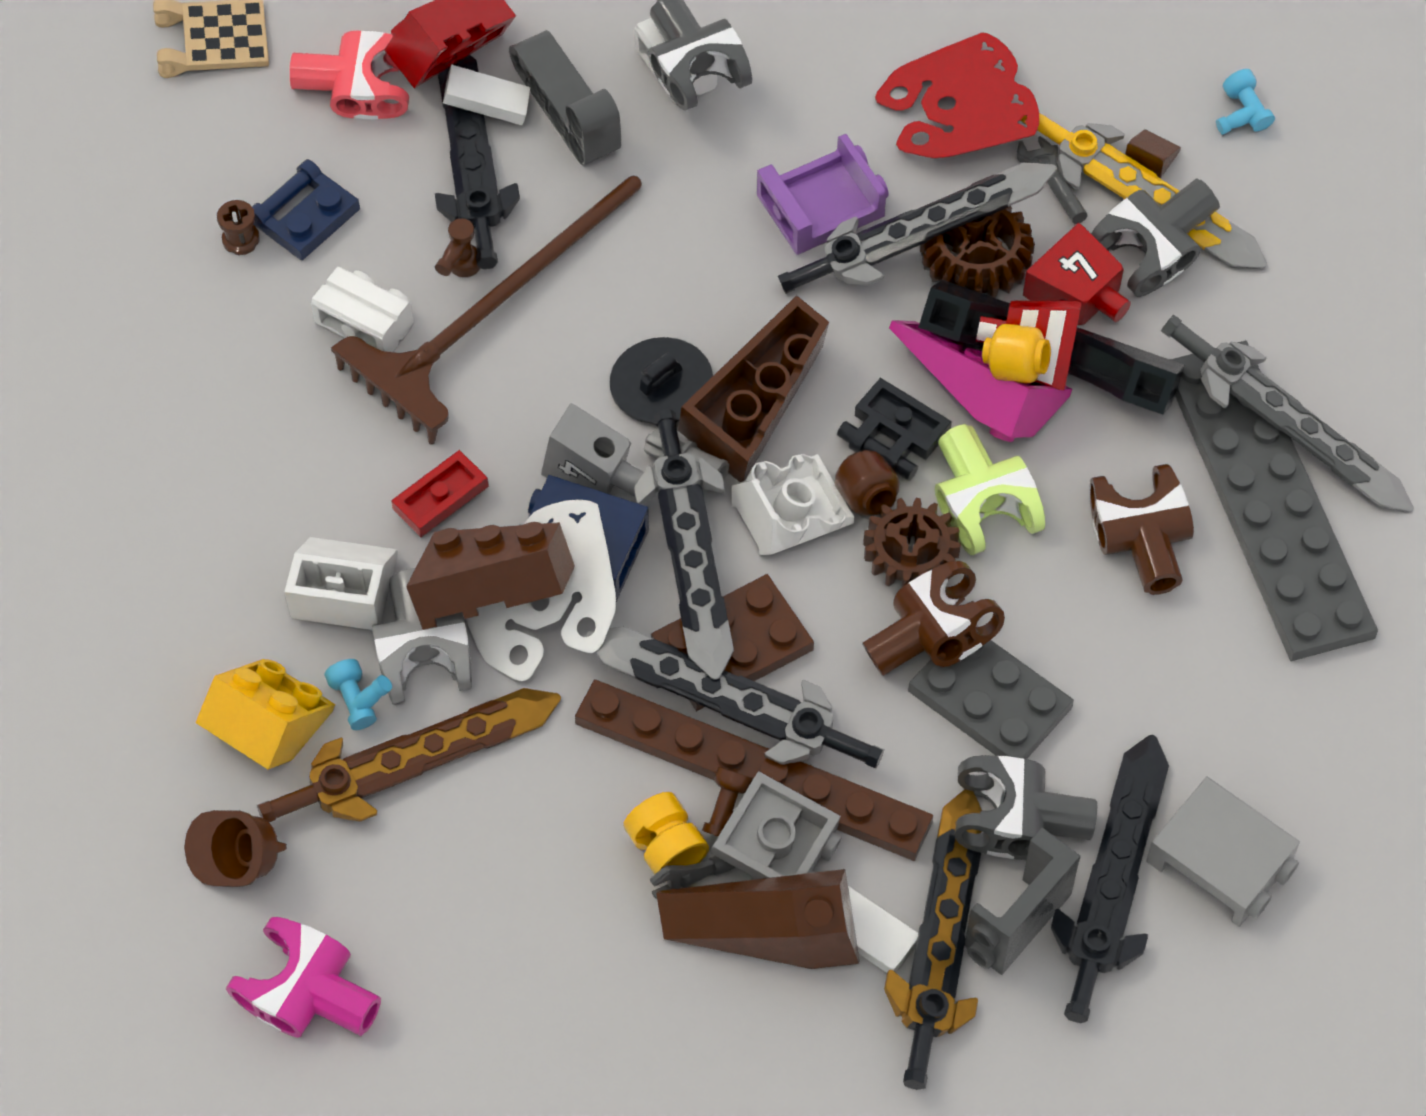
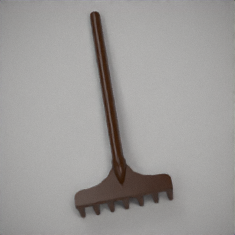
[331,175,642,444]

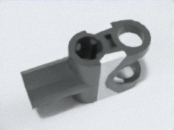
[648,0,752,111]
[1091,178,1220,297]
[955,755,1098,860]

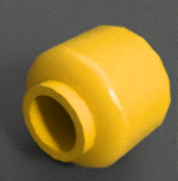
[982,324,1051,384]

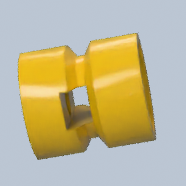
[623,792,709,875]

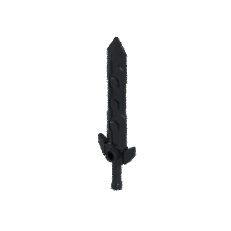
[435,55,520,270]
[1051,735,1169,1024]

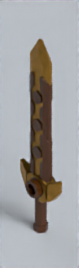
[257,688,561,822]

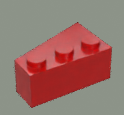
[384,0,516,89]

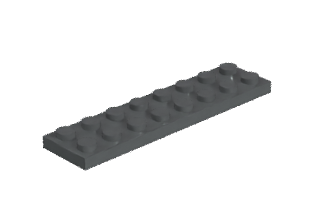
[1170,340,1378,661]

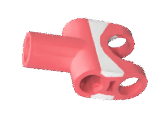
[290,30,410,119]

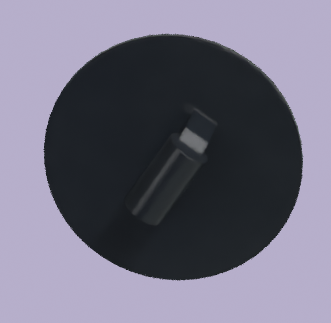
[610,337,713,424]

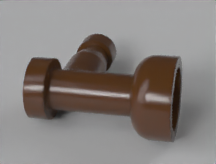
[435,218,481,277]
[702,767,753,836]

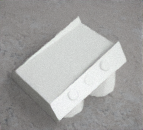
[732,454,854,555]

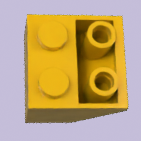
[195,659,336,770]

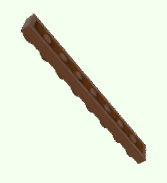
[575,679,933,861]

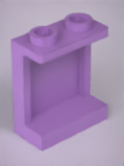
[757,134,889,255]

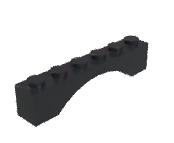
[918,280,1185,415]

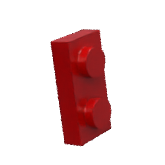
[391,450,489,537]

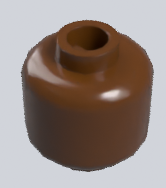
[834,450,900,516]

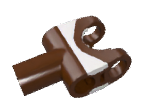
[1089,464,1194,595]
[862,561,1005,676]

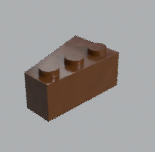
[406,522,575,630]

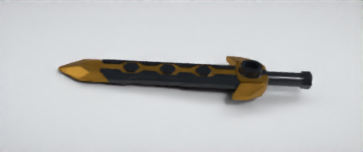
[884,789,982,1090]

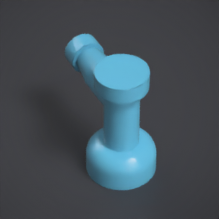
[1216,69,1275,135]
[324,659,392,730]

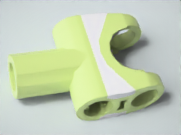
[935,424,1045,555]

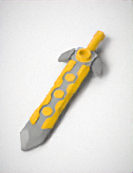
[1020,112,1267,268]

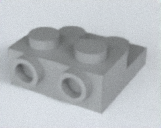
[711,771,842,880]

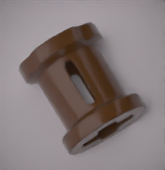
[216,200,260,255]

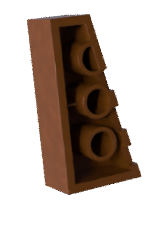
[677,295,829,482]

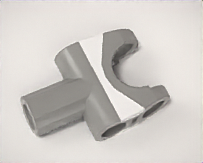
[372,568,472,704]

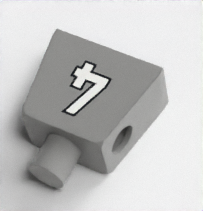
[541,403,644,496]

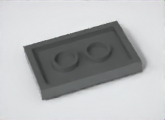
[908,640,1074,759]

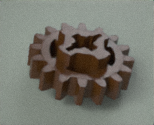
[863,498,961,587]

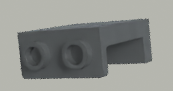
[965,827,1080,975]

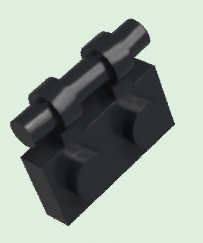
[837,377,952,481]

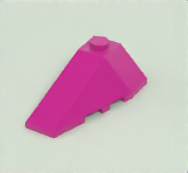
[889,320,1073,442]

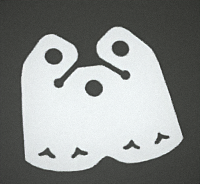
[466,500,616,681]

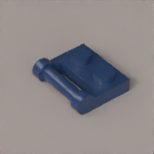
[252,159,360,261]

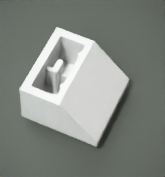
[284,537,398,630]

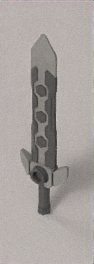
[1161,314,1414,512]

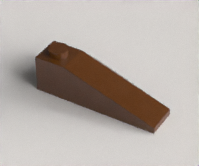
[656,869,860,969]

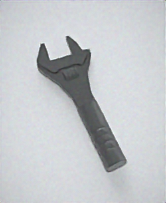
[1017,136,1088,224]
[650,856,736,899]

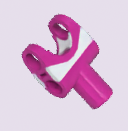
[226,917,381,1038]

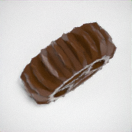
[920,206,1035,298]

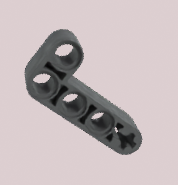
[509,30,621,165]

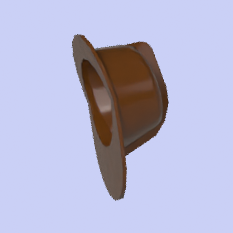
[184,810,287,887]

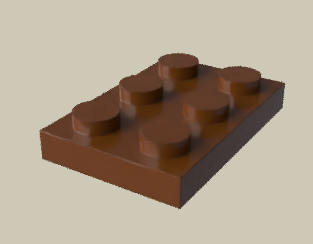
[651,573,814,712]

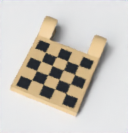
[153,0,269,78]

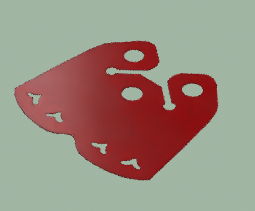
[875,32,1040,159]

